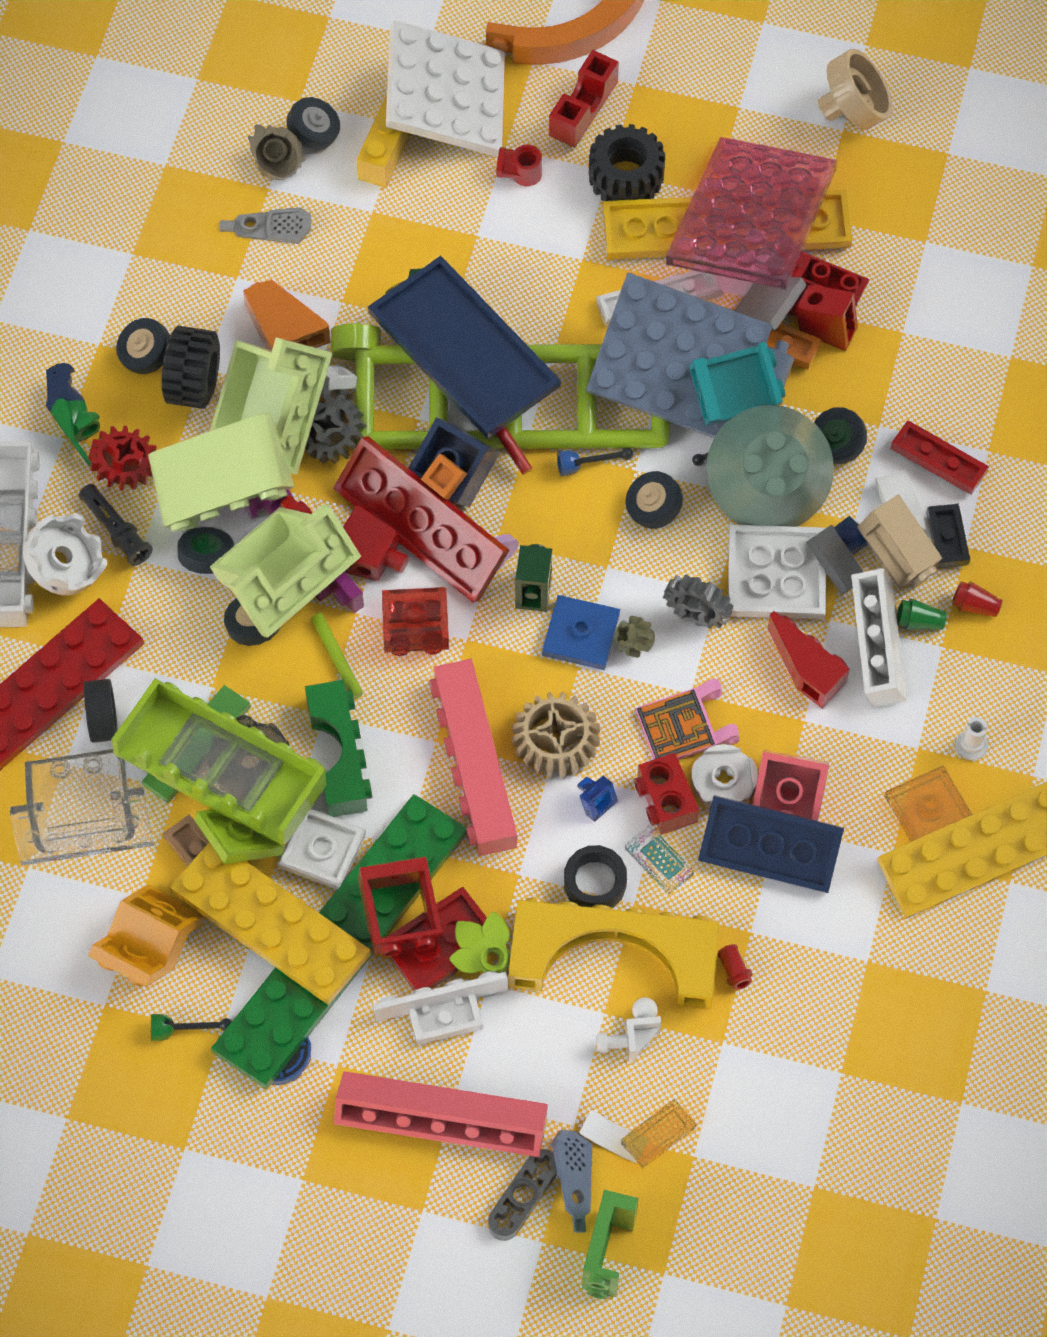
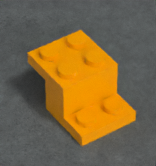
[88,884,205,987]

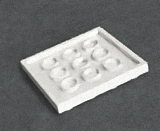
[386,20,505,157]

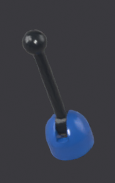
[557,448,633,477]

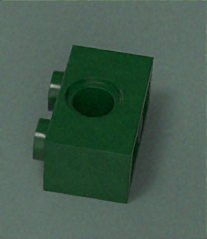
[515,544,553,612]

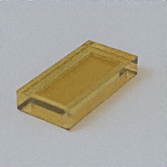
[621,1098,697,1169]

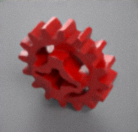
[88,425,157,491]

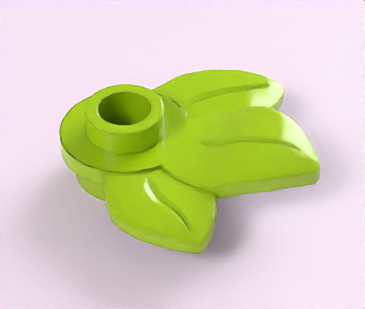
[450,912,510,974]

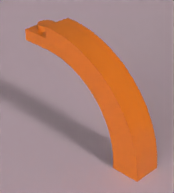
[486,0,644,65]

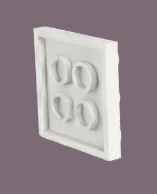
[728,524,826,620]

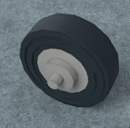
[286,97,340,150]

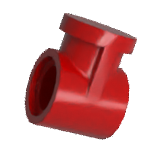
[496,144,542,187]

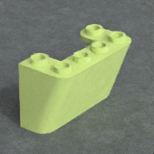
[148,414,295,532]

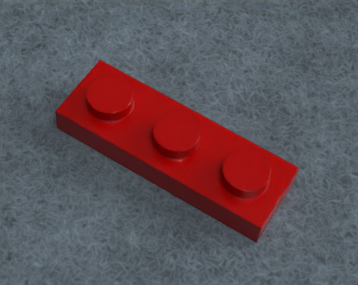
[890,420,989,495]

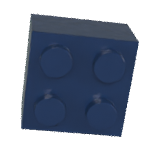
[408,417,500,508]

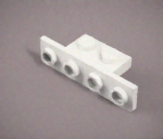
[373,971,508,1045]

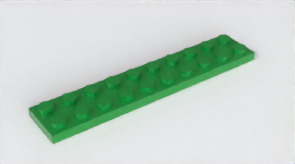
[211,794,467,1090]

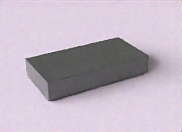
[806,525,863,595]

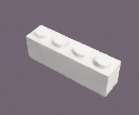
[851,568,907,707]

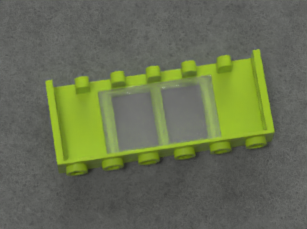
[111,678,326,846]

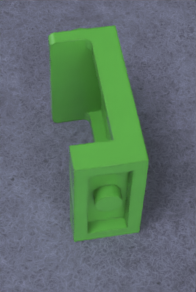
[582,1189,638,1299]

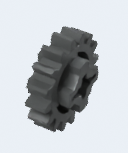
[305,395,366,464]
[663,574,734,629]

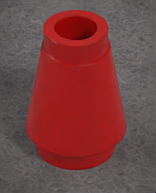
[952,581,1003,618]

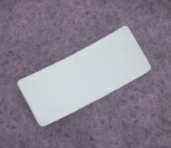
[580,1110,648,1163]

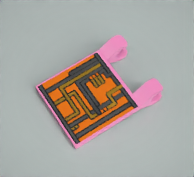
[635,678,739,760]

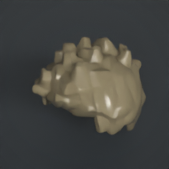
[248,124,306,180]

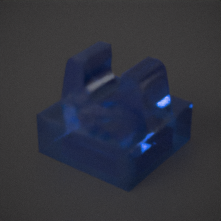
[577,775,618,822]

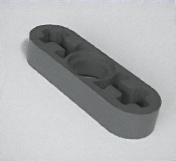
[488,1149,557,1241]

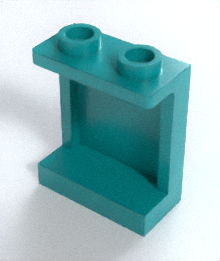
[688,342,785,426]

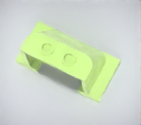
[210,337,333,475]
[210,504,361,638]

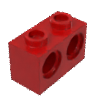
[634,752,699,835]

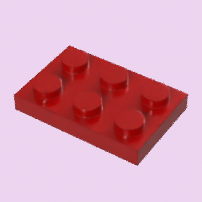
[385,886,487,991]

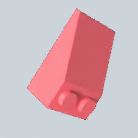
[753,750,830,821]

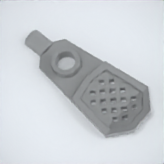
[220,207,311,244]

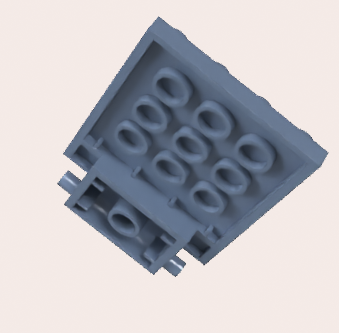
[585,272,794,438]

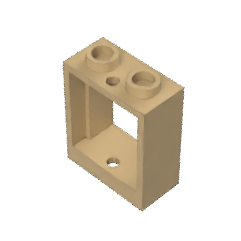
[857,494,942,590]

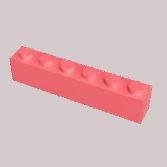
[429,658,517,856]
[334,1071,548,1157]

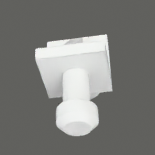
[596,997,661,1063]

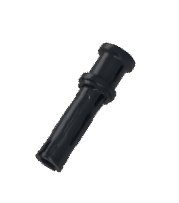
[78,484,153,566]

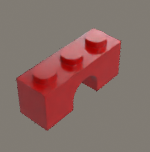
[549,49,619,148]

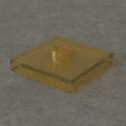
[884,765,972,842]

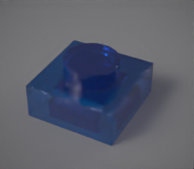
[834,516,868,555]

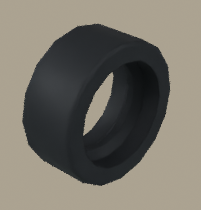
[84,679,118,743]
[564,845,627,908]

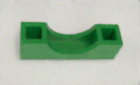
[305,680,373,817]

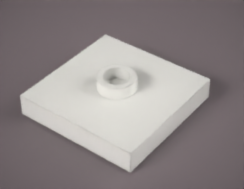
[278,809,366,890]

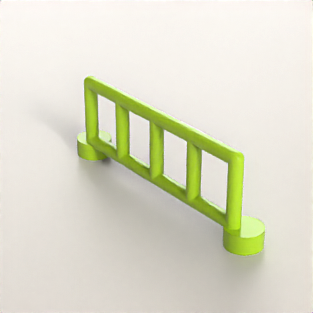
[331,323,670,450]

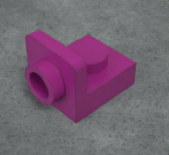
[315,571,364,613]

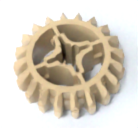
[512,691,600,779]

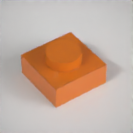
[421,454,467,500]

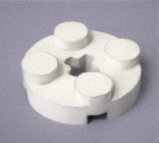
[691,744,758,808]

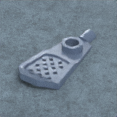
[552,1130,592,1233]

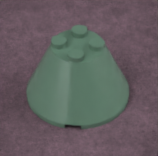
[706,405,834,527]

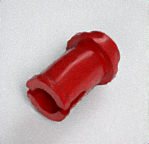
[717,944,753,990]

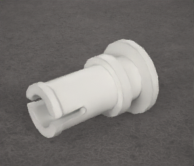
[955,717,988,760]

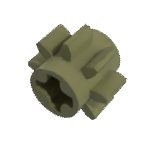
[615,616,655,658]

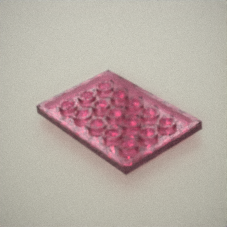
[666,137,837,290]

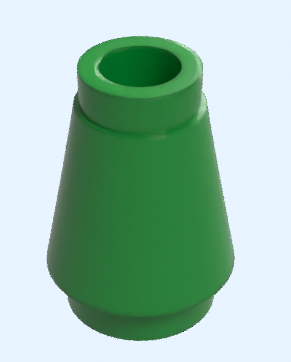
[897,598,947,630]

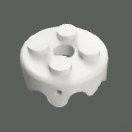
[23,513,107,596]

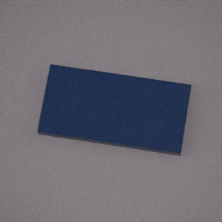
[368,255,561,440]

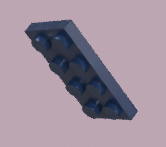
[698,795,845,893]

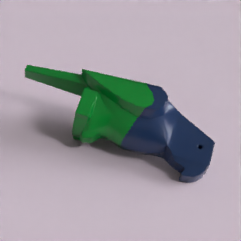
[46,363,100,467]

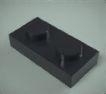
[926,503,970,569]

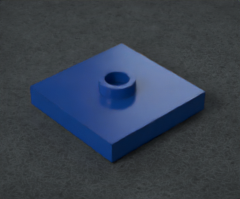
[542,595,621,670]

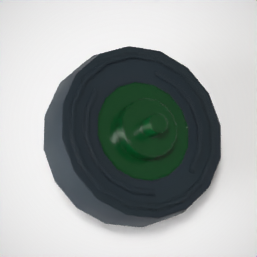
[814,407,867,464]
[177,527,234,574]

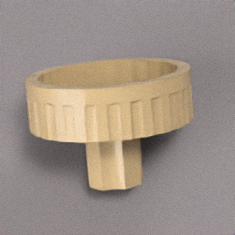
[818,48,893,130]

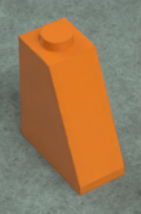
[243,279,331,350]

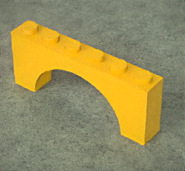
[508,898,720,1009]

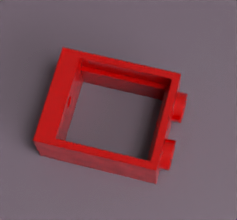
[358,857,442,957]

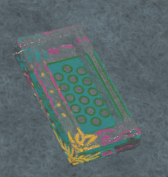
[624,824,694,895]

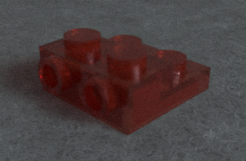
[382,587,449,656]

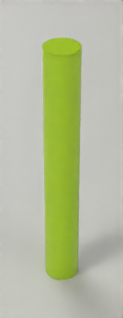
[311,613,363,699]

